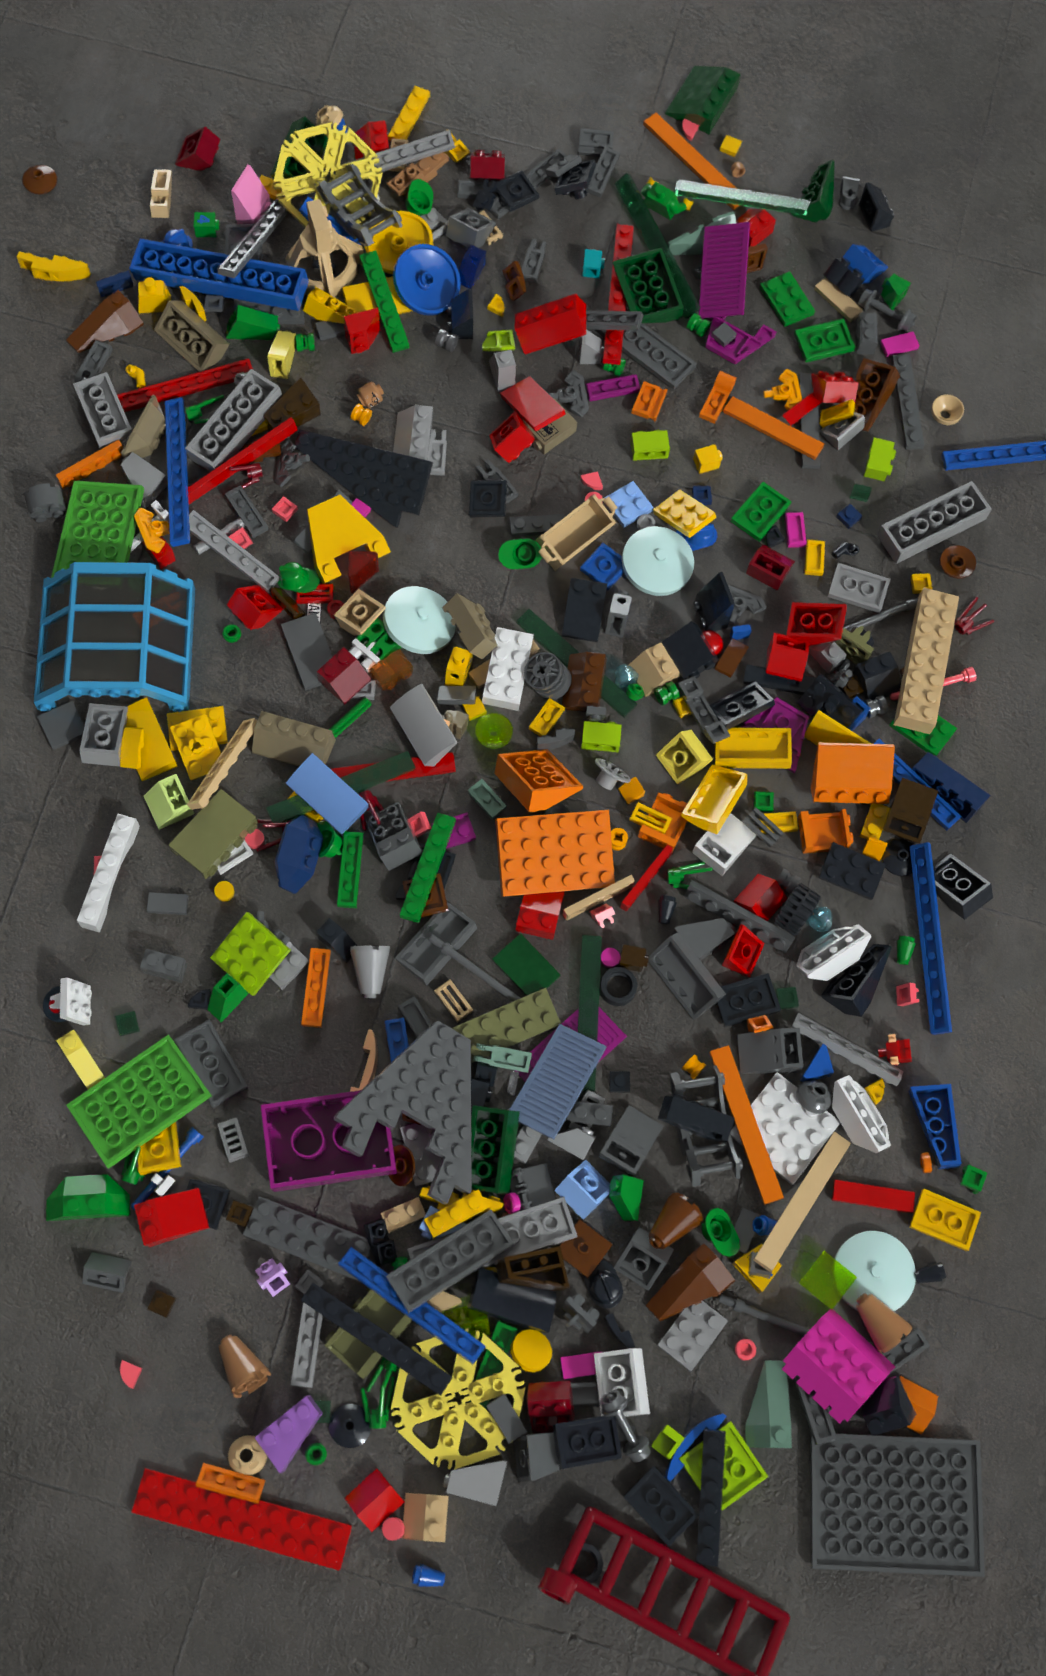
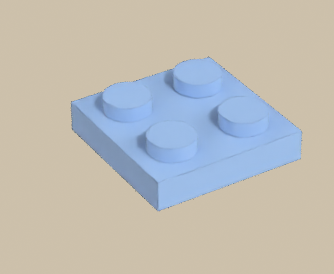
[603,481,654,528]

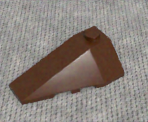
[66,290,144,353]
[854,358,900,432]
[646,1243,735,1321]

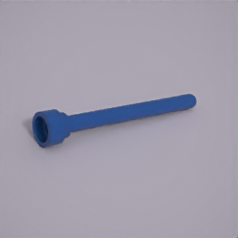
[131,1127,204,1210]

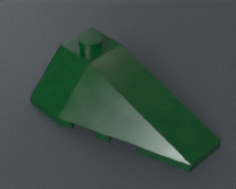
[791,159,835,223]

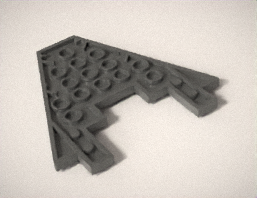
[333,1021,472,1204]

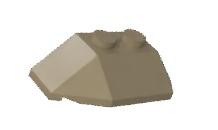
[121,395,166,459]

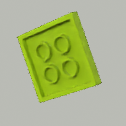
[210,912,291,996]
[679,1421,768,1511]

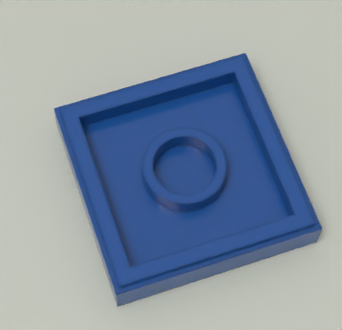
[580,542,624,591]

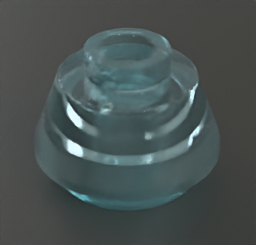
[615,664,639,688]
[808,907,833,932]

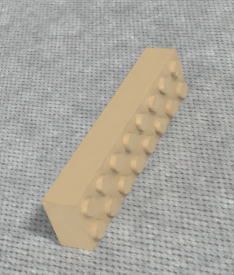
[894,588,959,734]

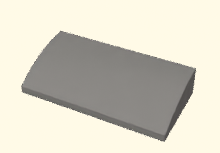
[390,684,458,766]

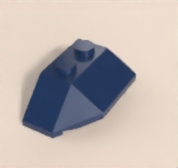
[275,815,323,894]

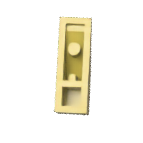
[56,1030,105,1090]

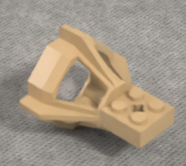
[285,199,363,297]

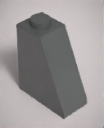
[672,918,735,961]

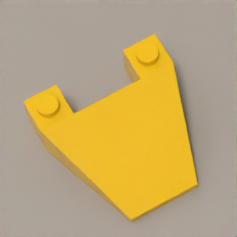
[307,495,391,584]

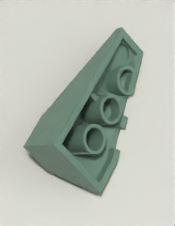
[745,1360,792,1448]

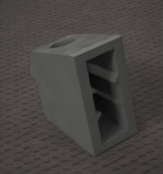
[605,590,632,638]

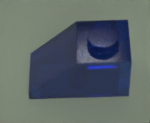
[459,245,486,289]

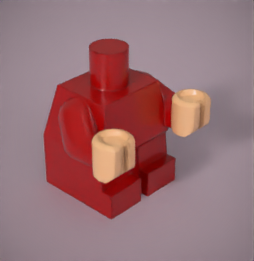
[878,1034,912,1066]

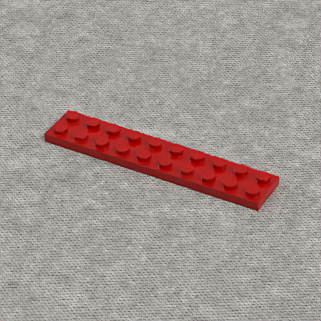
[131,1468,352,1571]

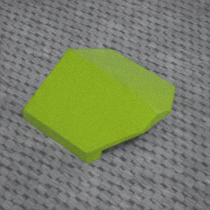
[482,330,515,351]

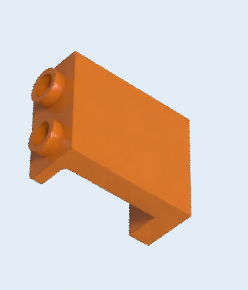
[638,793,688,853]
[798,809,853,854]

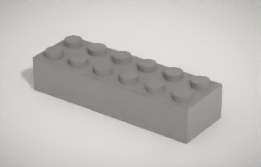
[185,369,282,472]
[877,481,992,564]

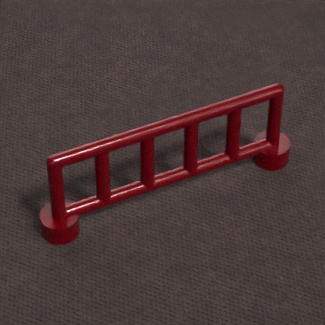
[538,1506,790,1676]

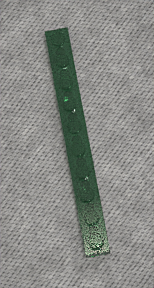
[615,172,701,319]

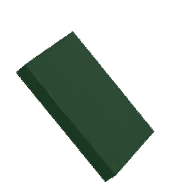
[492,934,561,996]

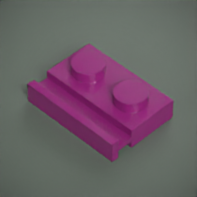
[431,813,476,849]

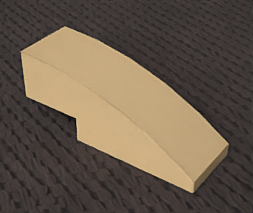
[150,170,172,218]

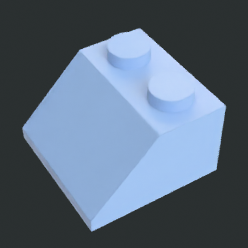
[554,1160,610,1220]

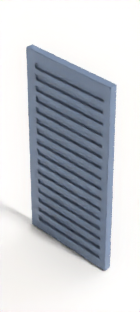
[510,1024,607,1140]

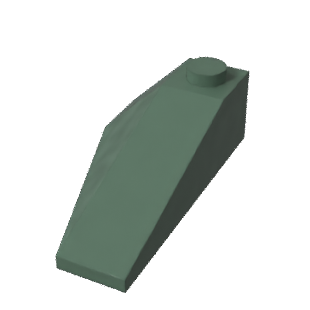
[667,211,736,255]

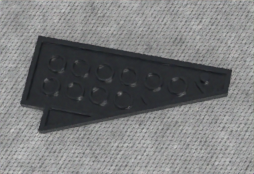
[295,429,433,528]

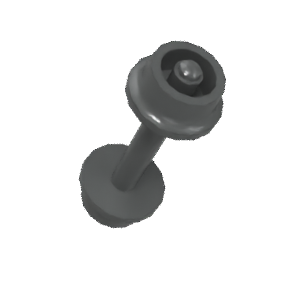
[858,289,917,332]
[600,1390,650,1462]

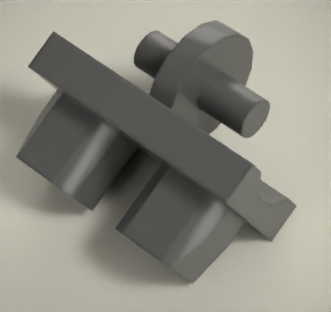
[560,1293,600,1333]

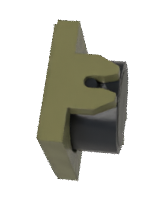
[835,626,874,665]

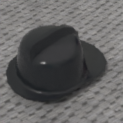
[584,1259,623,1309]

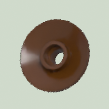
[23,165,57,194]
[940,545,976,579]
[389,1145,415,1186]

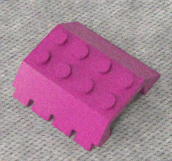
[782,1308,896,1424]

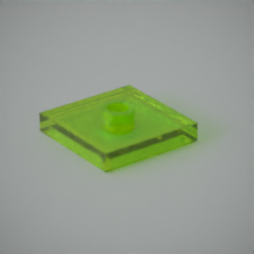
[799,1251,858,1310]

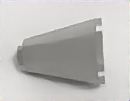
[350,946,390,998]

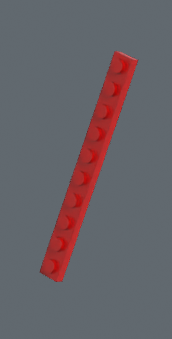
[603,224,634,365]

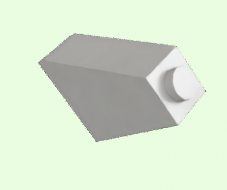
[489,350,516,392]
[121,452,168,509]
[443,1461,507,1506]

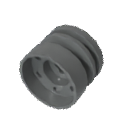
[524,652,572,700]

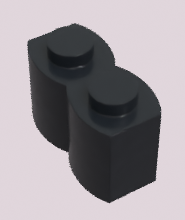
[824,257,865,297]

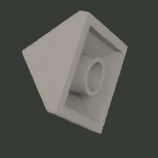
[819,412,865,451]

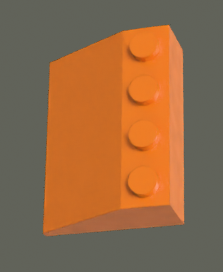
[811,742,895,804]
[494,749,583,812]

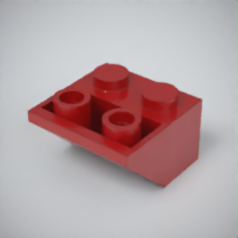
[811,371,858,403]
[765,633,809,681]

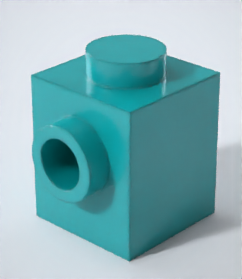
[582,249,605,278]

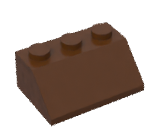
[562,652,607,712]

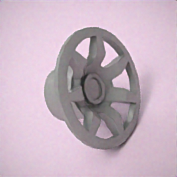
[595,758,631,790]

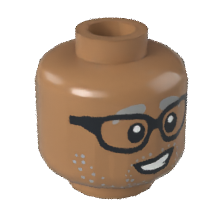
[357,382,384,408]

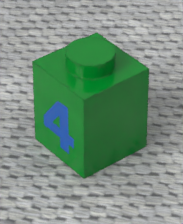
[194,212,220,237]

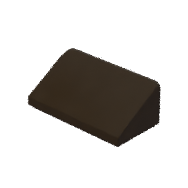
[271,587,306,620]

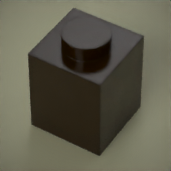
[619,944,649,972]

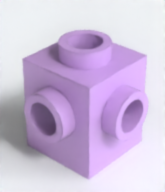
[255,1258,290,1297]

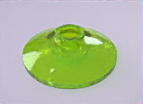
[475,713,513,749]

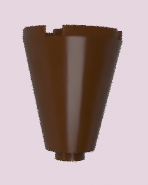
[648,1193,703,1249]

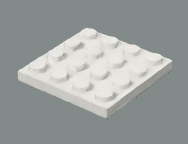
[730,1072,840,1185]

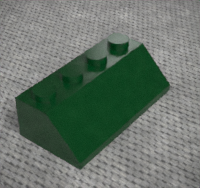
[270,116,328,179]
[471,1105,520,1193]

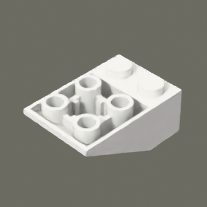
[692,813,757,876]

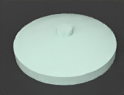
[622,527,694,596]
[383,586,456,654]
[833,1231,916,1311]

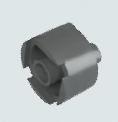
[24,483,66,522]

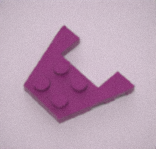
[705,316,776,364]
[740,697,809,773]

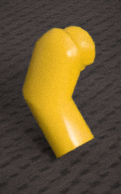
[126,364,146,388]

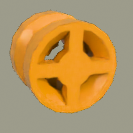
[351,403,372,426]
[611,828,628,851]
[682,1054,707,1080]

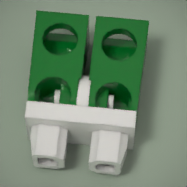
[349,618,402,673]

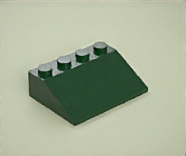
[665,66,741,134]
[612,247,684,323]

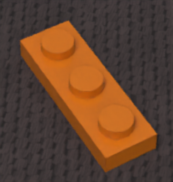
[196,1463,265,1504]

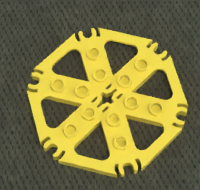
[273,122,383,227]
[391,1328,526,1470]

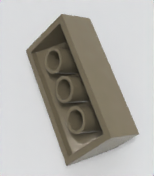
[154,301,229,372]
[252,711,336,766]

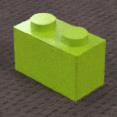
[630,430,670,461]
[864,437,896,481]
[581,720,622,753]

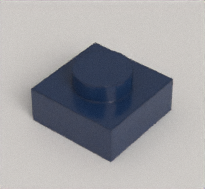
[836,504,862,529]

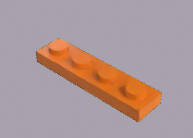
[56,439,123,489]
[301,948,331,1028]

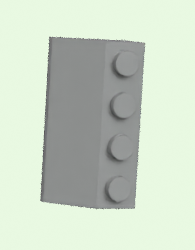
[73,372,132,450]
[393,405,433,460]

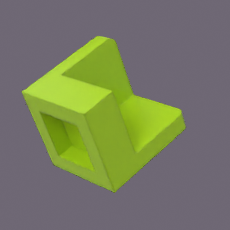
[651,1425,685,1460]

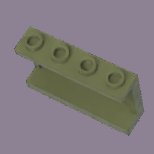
[168,789,258,879]
[325,1288,413,1380]

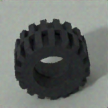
[774,883,821,936]

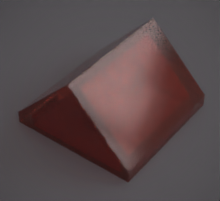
[348,551,379,594]

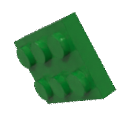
[759,271,815,327]
[794,319,855,363]
[730,482,792,542]
[889,715,957,756]

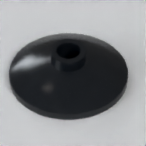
[882,840,913,876]
[329,1404,371,1448]

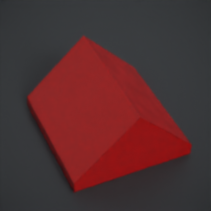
[733,874,788,921]
[722,924,765,977]
[344,1468,405,1532]

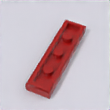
[620,844,673,912]
[832,1180,915,1213]

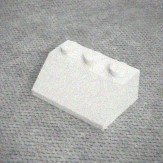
[594,1348,650,1418]

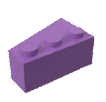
[255,1396,323,1473]

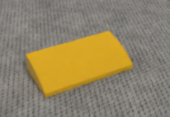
[343,277,413,318]
[126,697,178,781]
[804,710,871,746]
[715,728,792,769]
[681,764,747,834]

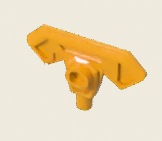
[763,369,802,410]
[134,508,170,553]

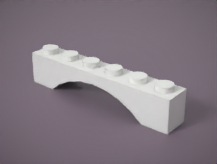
[77,814,140,932]

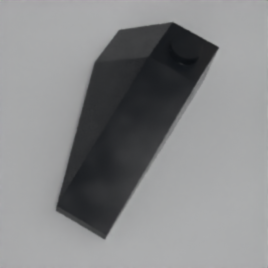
[821,943,892,1017]

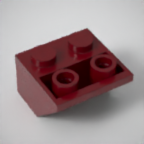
[470,150,505,179]
[746,544,795,591]
[527,1381,574,1433]

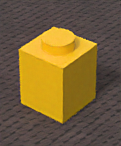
[693,444,722,474]

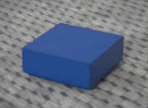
[730,624,751,640]

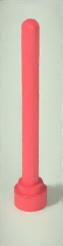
[890,667,976,700]

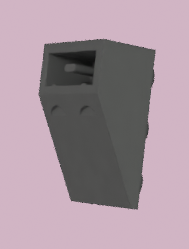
[365,802,423,871]
[737,1028,803,1074]
[599,1105,663,1177]

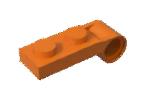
[699,371,737,424]

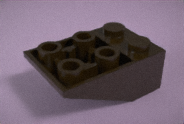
[882,778,938,844]

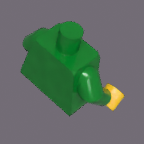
[641,177,693,221]

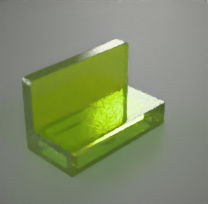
[443,1306,490,1337]

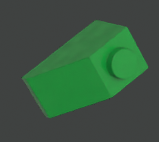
[881,273,911,310]
[609,1175,644,1222]

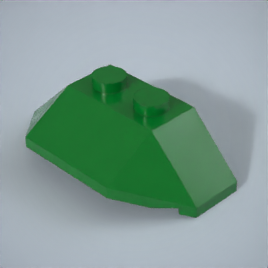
[46,1174,130,1221]

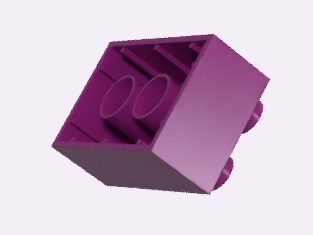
[261,1090,397,1192]

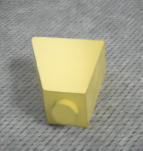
[267,331,296,379]

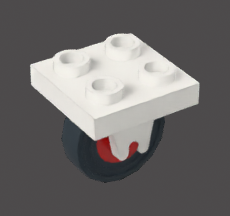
[43,978,92,1026]

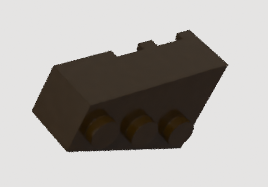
[264,378,321,431]
[495,1246,570,1292]

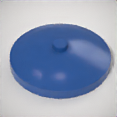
[393,244,460,315]

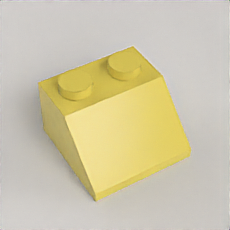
[656,730,713,784]

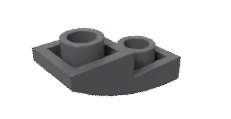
[537,727,575,750]

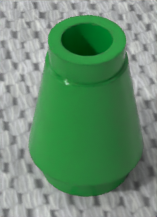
[896,936,916,965]

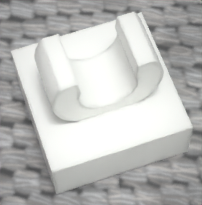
[151,1173,175,1197]

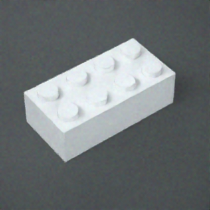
[482,627,534,711]

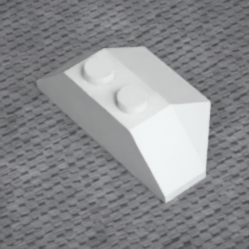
[796,924,871,981]
[832,1075,891,1153]

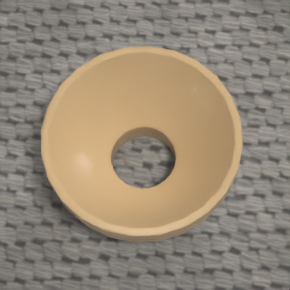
[316,105,343,129]
[931,395,964,425]
[228,1435,267,1476]

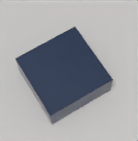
[692,486,712,505]

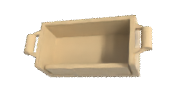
[535,494,618,571]

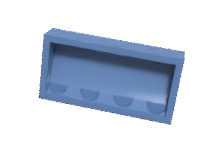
[286,753,369,835]

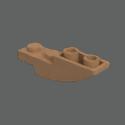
[387,152,449,196]

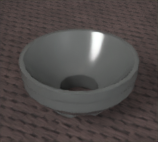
[796,1080,832,1114]

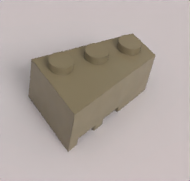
[442,593,497,659]

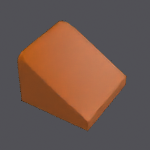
[747,1015,773,1033]

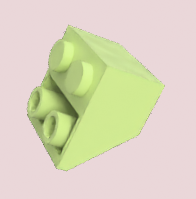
[144,774,194,830]

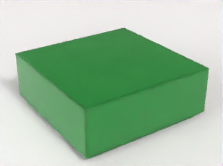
[753,791,774,812]

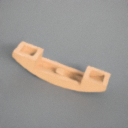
[350,1029,378,1092]

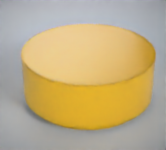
[214,881,235,902]

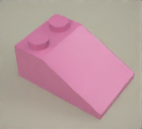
[231,165,271,224]

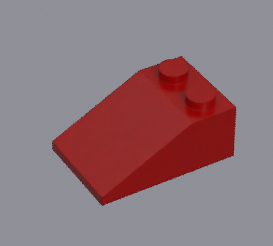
[786,602,847,646]
[515,891,565,940]
[134,1188,209,1247]

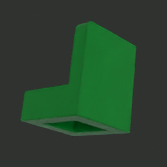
[960,1165,987,1194]

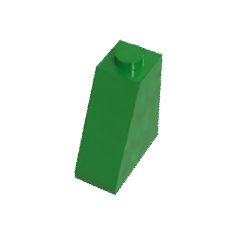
[226,305,280,340]

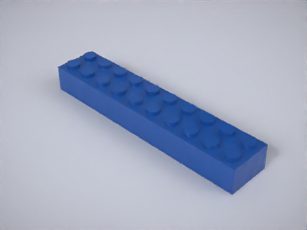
[130,239,309,311]

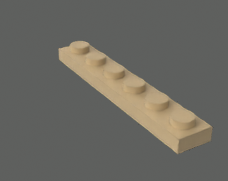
[187,718,257,810]

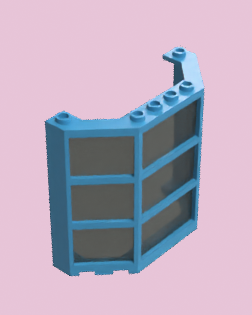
[34,562,195,712]

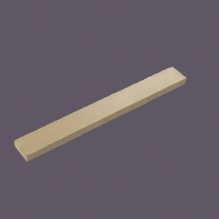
[753,1132,851,1273]

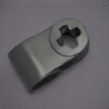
[840,176,860,210]

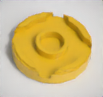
[511,1329,552,1372]

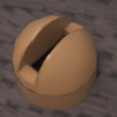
[731,162,745,178]

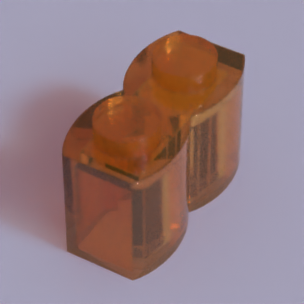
[369,649,413,691]

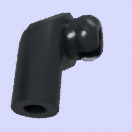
[831,542,860,559]

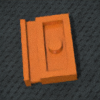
[631,382,668,422]

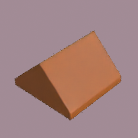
[899,1376,938,1435]

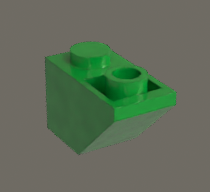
[208,973,249,1023]

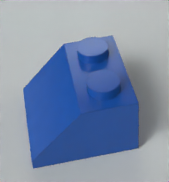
[843,244,888,284]

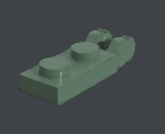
[473,1043,532,1073]

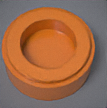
[920,1152,932,1173]

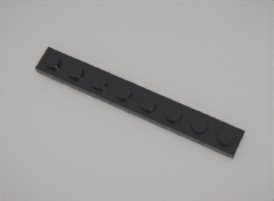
[301,1283,453,1396]

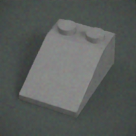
[79,703,128,767]

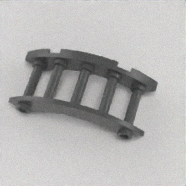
[314,163,403,246]
[670,1065,743,1187]

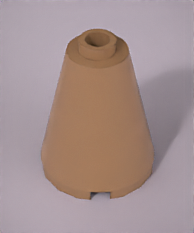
[856,1293,913,1354]
[219,1335,271,1398]

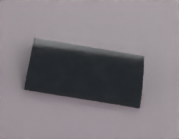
[467,1267,557,1333]

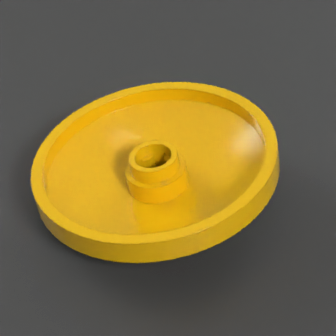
[365,211,433,274]

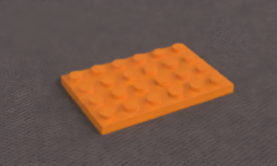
[495,810,615,897]

